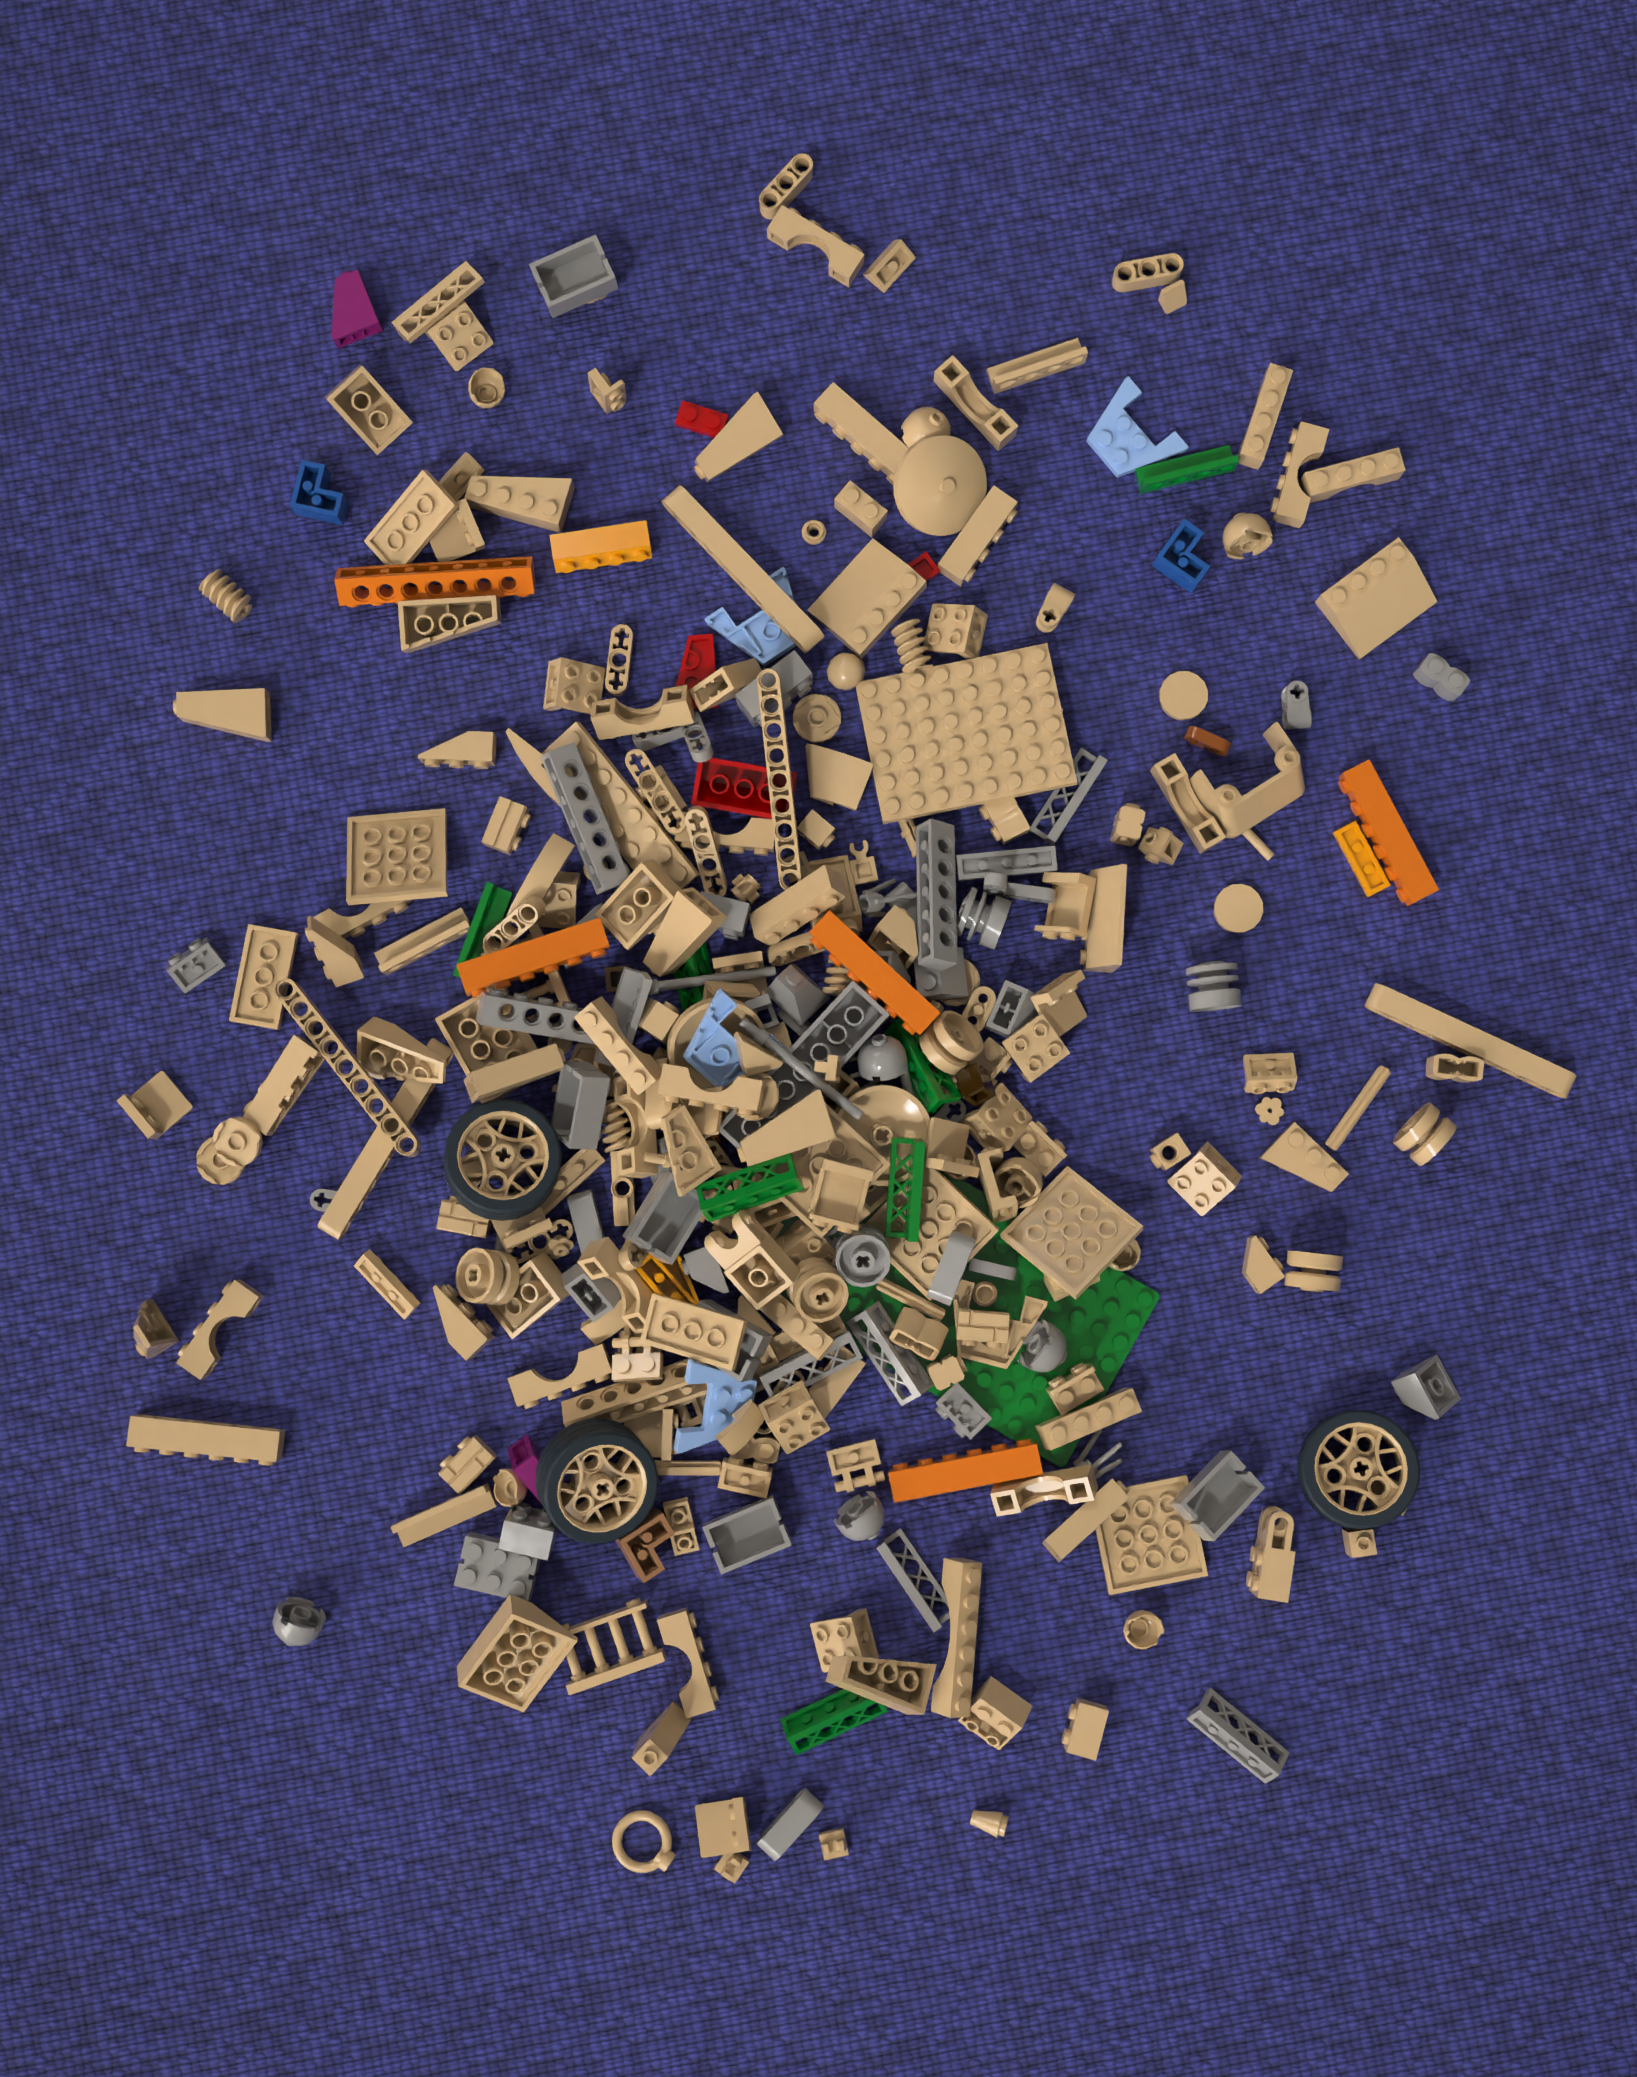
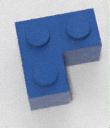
[290,460,349,525]
[1152,519,1210,594]

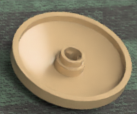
[893,435,987,536]
[667,998,765,1089]
[837,1085,931,1186]

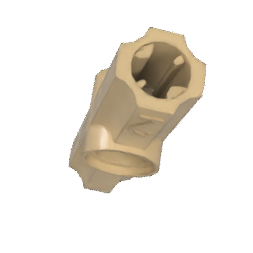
[610,1151,636,1226]

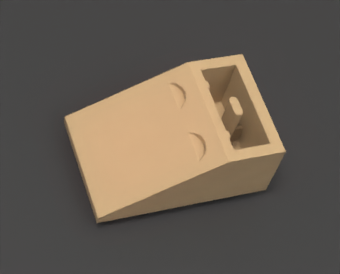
[433,1283,495,1361]

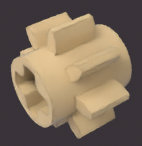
[730,874,761,904]

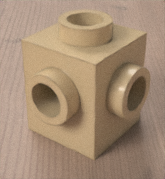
[1138,827,1184,865]

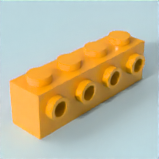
[550,520,652,573]

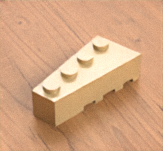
[398,595,502,654]
[243,1035,326,1136]
[826,1655,937,1715]

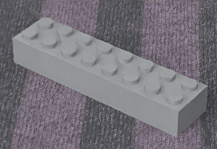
[719,981,890,1148]

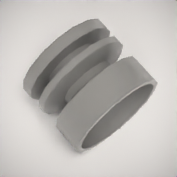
[956,887,1012,949]
[1185,961,1242,1012]

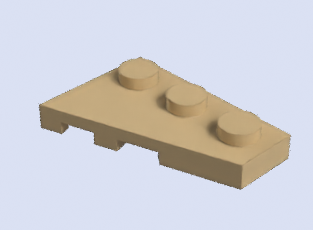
[660,1105,722,1197]
[1259,1122,1349,1192]

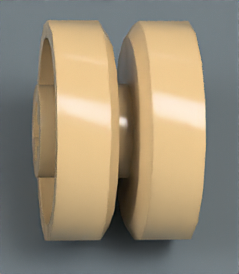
[919,1010,984,1075]
[1393,1102,1457,1166]
[456,1248,520,1306]
[1284,1250,1343,1292]
[786,1257,849,1323]

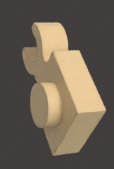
[849,840,878,886]

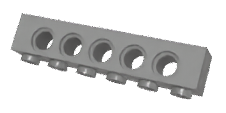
[541,742,630,895]
[916,819,958,971]
[476,988,596,1045]

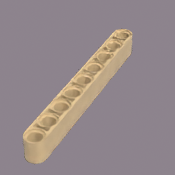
[661,485,824,653]
[757,669,802,890]
[274,978,422,1157]
[1364,983,1577,1099]
[317,1038,454,1240]

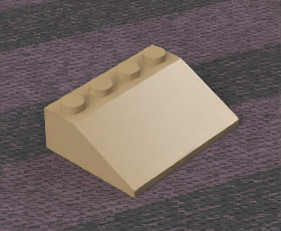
[1315,537,1437,660]
[807,538,927,659]
[1079,864,1127,973]
[435,987,538,1103]
[457,1594,578,1712]

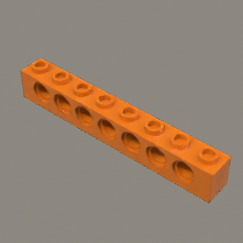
[334,556,536,607]

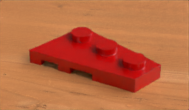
[675,634,718,710]

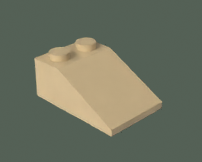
[324,365,413,455]
[801,855,862,932]
[595,861,681,950]
[486,1251,570,1339]

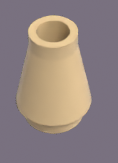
[970,1809,1009,1838]

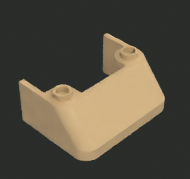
[1189,721,1305,838]

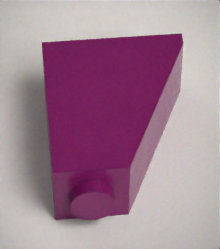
[332,270,383,349]
[507,1434,564,1504]

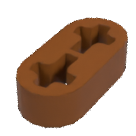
[1184,726,1231,757]

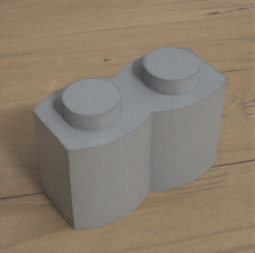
[1413,653,1470,701]

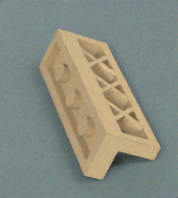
[392,261,485,344]
[986,338,1088,394]
[374,907,471,975]
[391,1483,497,1547]

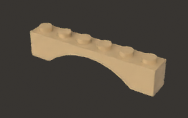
[931,1558,982,1718]

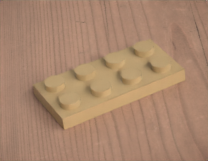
[364,470,459,565]
[229,924,299,1030]
[640,1293,747,1371]

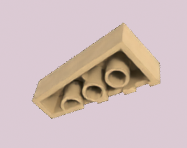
[465,476,575,533]

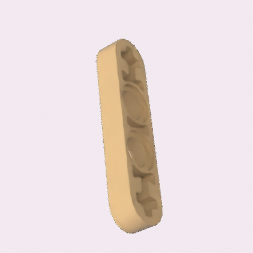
[625,749,686,835]
[685,806,727,897]
[767,918,860,966]

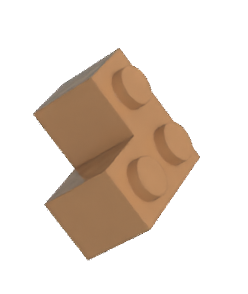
[616,1507,674,1583]

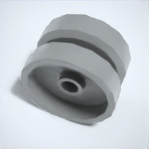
[835,1223,891,1287]

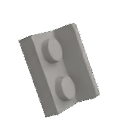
[166,937,226,994]
[935,1382,992,1440]

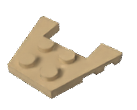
[953,1279,1048,1369]

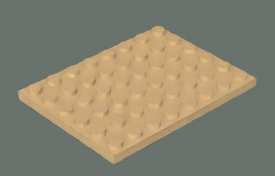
[856,643,1077,824]

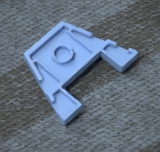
[1086,376,1189,478]
[705,567,797,667]
[683,988,788,1087]
[674,1359,757,1454]

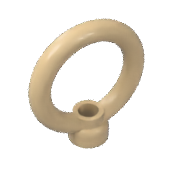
[612,1810,676,1873]

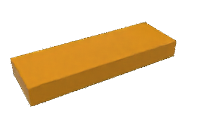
[1333,821,1391,898]

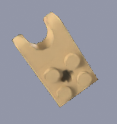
[704,1210,801,1310]
[1246,1506,1295,1603]

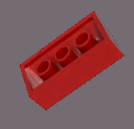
[691,757,798,819]

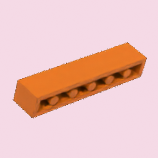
[1338,759,1439,906]
[809,910,940,1036]
[456,917,610,998]
[888,1438,1043,1503]

